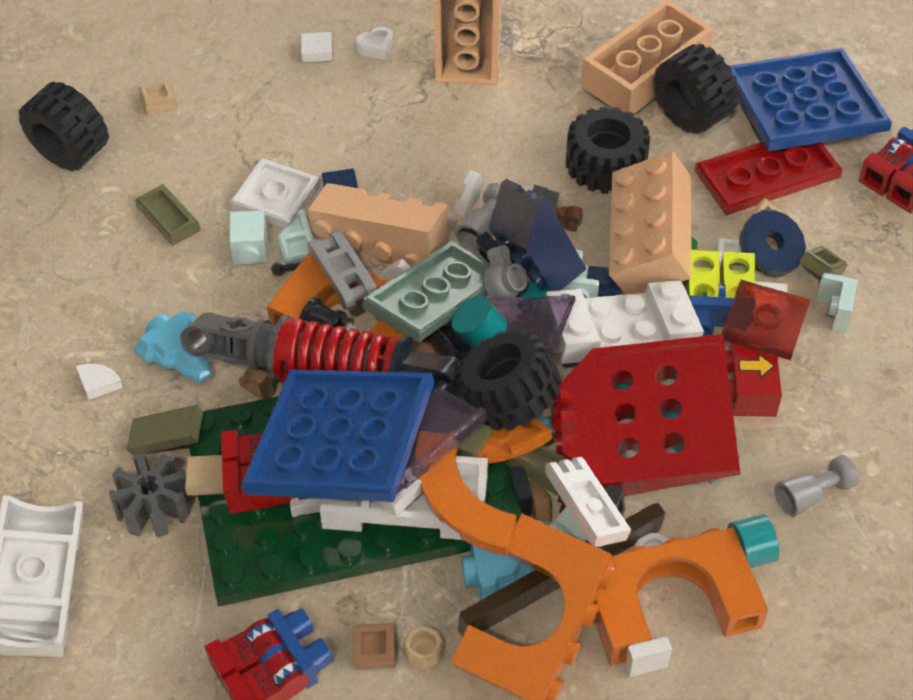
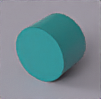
[452,296,507,348]
[727,514,780,568]

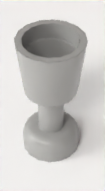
[455,183,500,251]
[774,455,859,517]

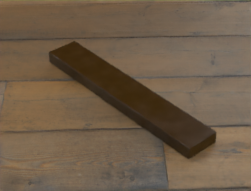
[458,502,666,637]

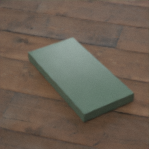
[362,241,490,343]

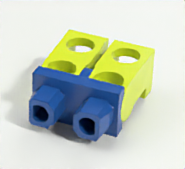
[684,250,755,338]

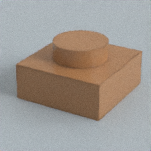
[353,623,395,669]

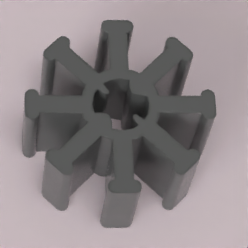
[109,453,192,537]

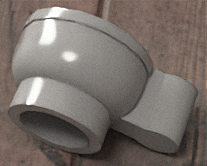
[483,245,527,302]

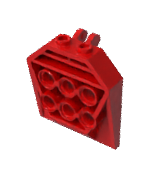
[551,334,741,496]

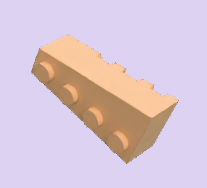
[308,183,448,267]

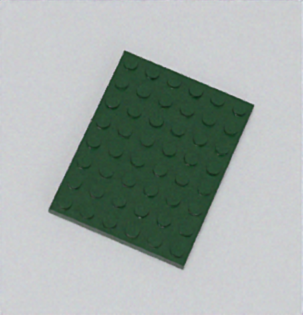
[189,375,522,607]

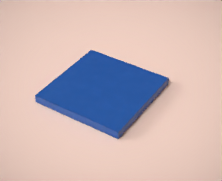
[730,48,892,151]
[241,370,435,502]

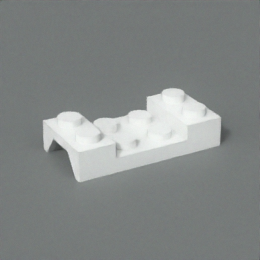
[542,280,704,364]
[320,453,488,540]

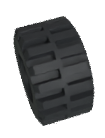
[653,44,739,134]
[18,81,109,171]
[565,107,650,193]
[456,330,561,431]

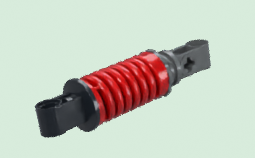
[180,312,462,402]

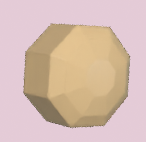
[403,625,444,670]

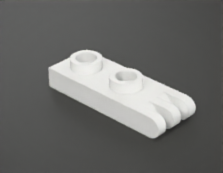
[545,457,631,547]

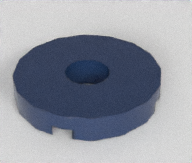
[739,210,806,276]

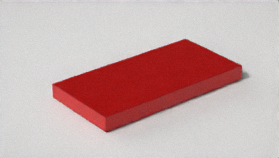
[695,142,843,216]

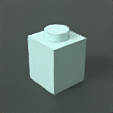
[229,210,267,265]

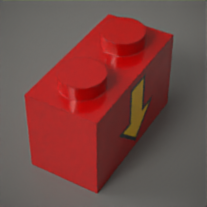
[725,336,782,417]

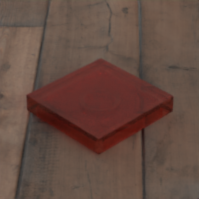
[721,279,811,361]

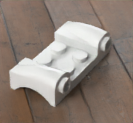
[0,495,83,658]

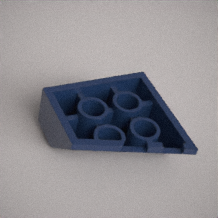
[489,179,587,291]

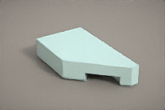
[278,209,314,264]

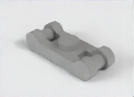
[307,230,377,310]

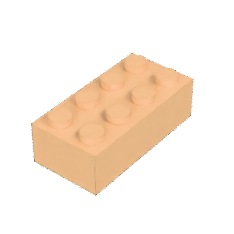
[434,0,501,85]
[581,0,714,114]
[609,150,691,295]

